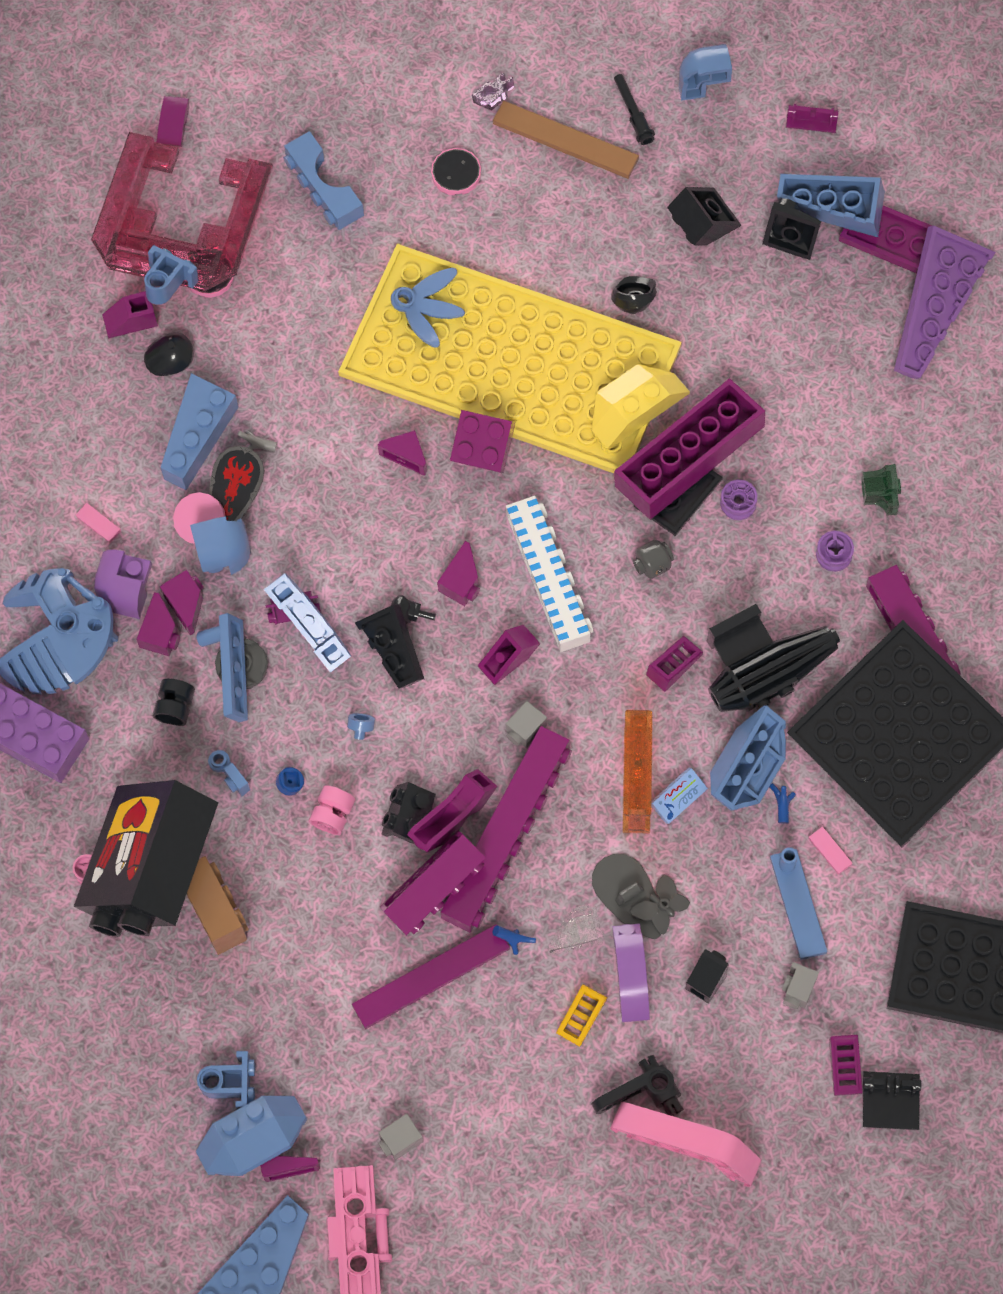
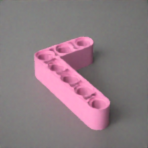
[610,1102,762,1187]

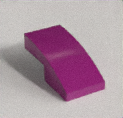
[156,96,189,147]

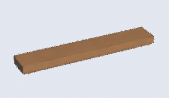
[493,100,639,179]

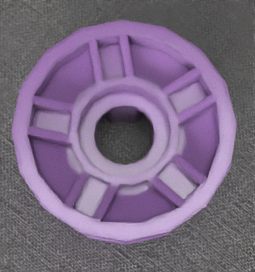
[720,479,758,520]
[816,531,854,572]

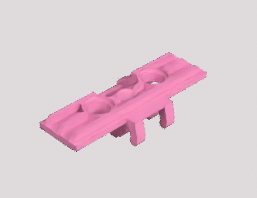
[326,1165,392,1294]

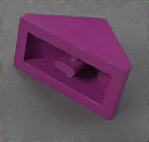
[377,430,427,476]

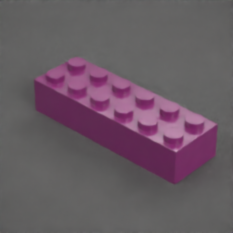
[614,378,765,520]

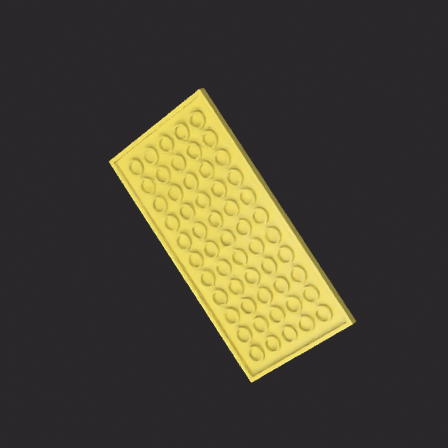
[338,244,682,473]

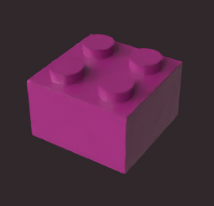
[450,410,515,473]

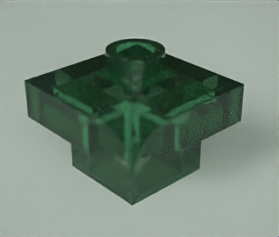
[861,464,901,516]

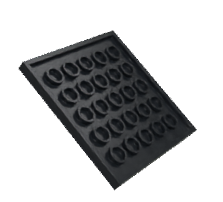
[787,620,1003,848]

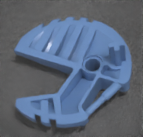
[0,568,118,695]

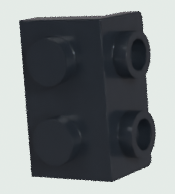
[381,782,436,844]

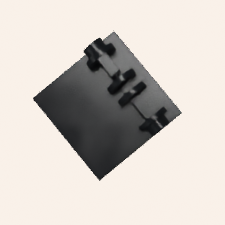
[863,1071,921,1130]

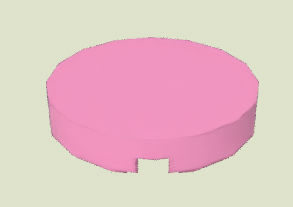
[173,492,226,544]

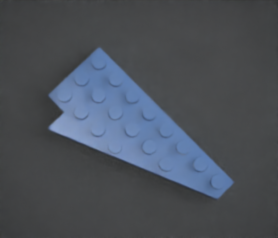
[197,1195,309,1294]

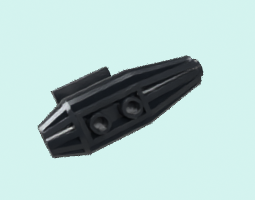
[707,604,840,712]

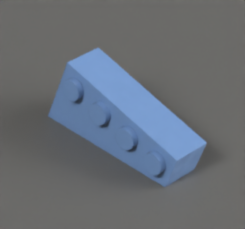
[777,174,885,237]
[160,373,238,490]

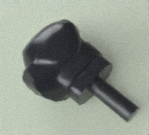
[391,595,436,624]

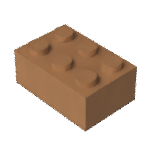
[187,856,249,955]

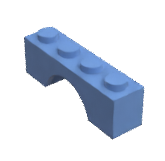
[283,131,364,230]

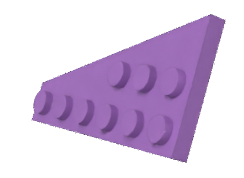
[894,225,996,379]

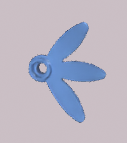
[391,268,465,348]

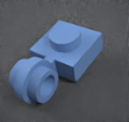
[208,750,250,796]

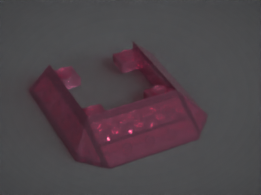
[91,132,273,291]

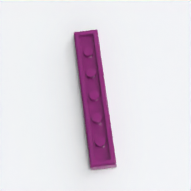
[352,924,510,1030]

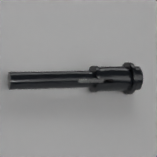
[614,74,655,146]

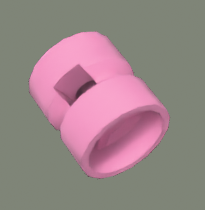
[309,786,356,835]

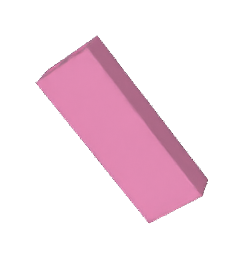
[76,503,121,543]
[808,827,852,875]

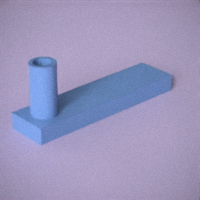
[196,613,248,722]
[770,848,827,960]

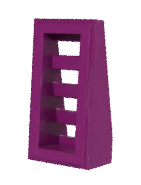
[646,636,703,692]
[829,1035,862,1096]
[260,1156,320,1182]

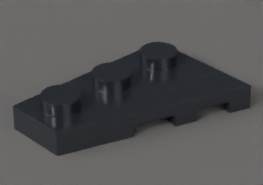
[355,604,424,689]

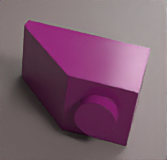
[437,541,480,607]
[160,570,204,635]
[136,592,180,656]
[478,624,540,685]

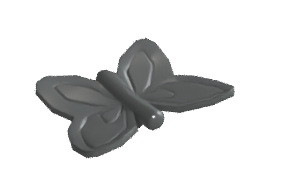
[630,875,690,935]

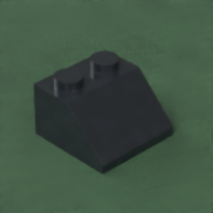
[667,187,741,246]

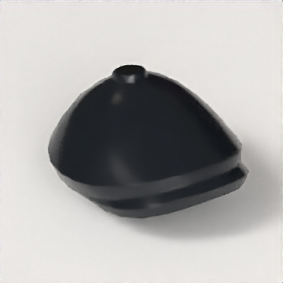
[611,276,657,314]
[144,332,194,376]

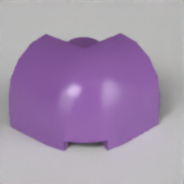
[94,550,152,619]

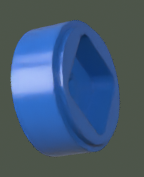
[276,767,304,796]

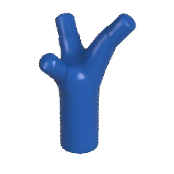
[769,783,796,824]
[492,925,536,955]

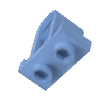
[144,245,198,305]
[197,1051,255,1110]

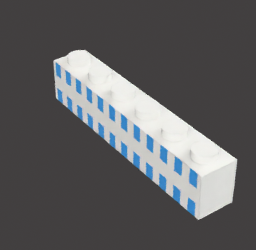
[506,496,593,652]

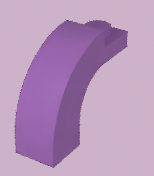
[612,924,650,1022]

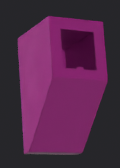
[102,291,158,339]

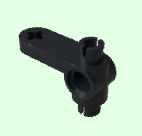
[591,1055,684,1116]

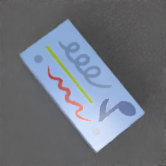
[650,768,708,824]

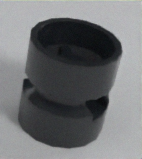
[152,678,195,726]

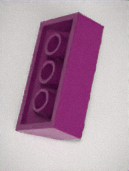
[380,830,486,936]

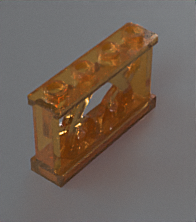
[623,710,652,834]

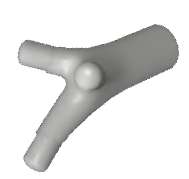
[238,430,277,452]

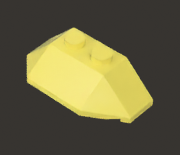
[592,364,690,451]

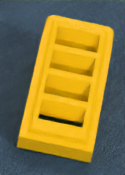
[556,984,608,1047]

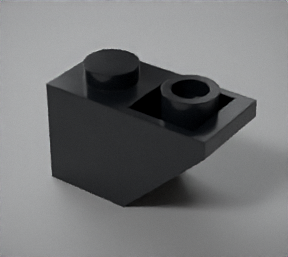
[685,949,729,1004]

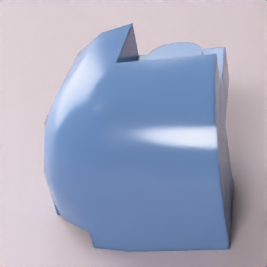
[679,44,732,101]
[190,516,251,575]

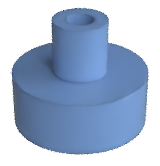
[347,713,375,740]

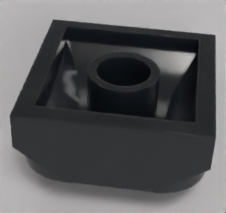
[762,198,822,260]

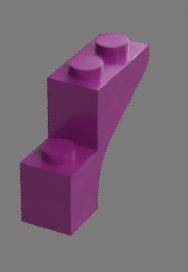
[407,769,498,852]

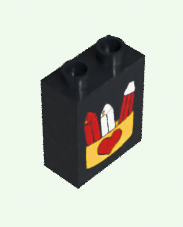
[73,780,219,937]

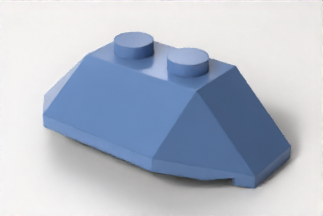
[710,706,786,811]
[196,1096,307,1176]

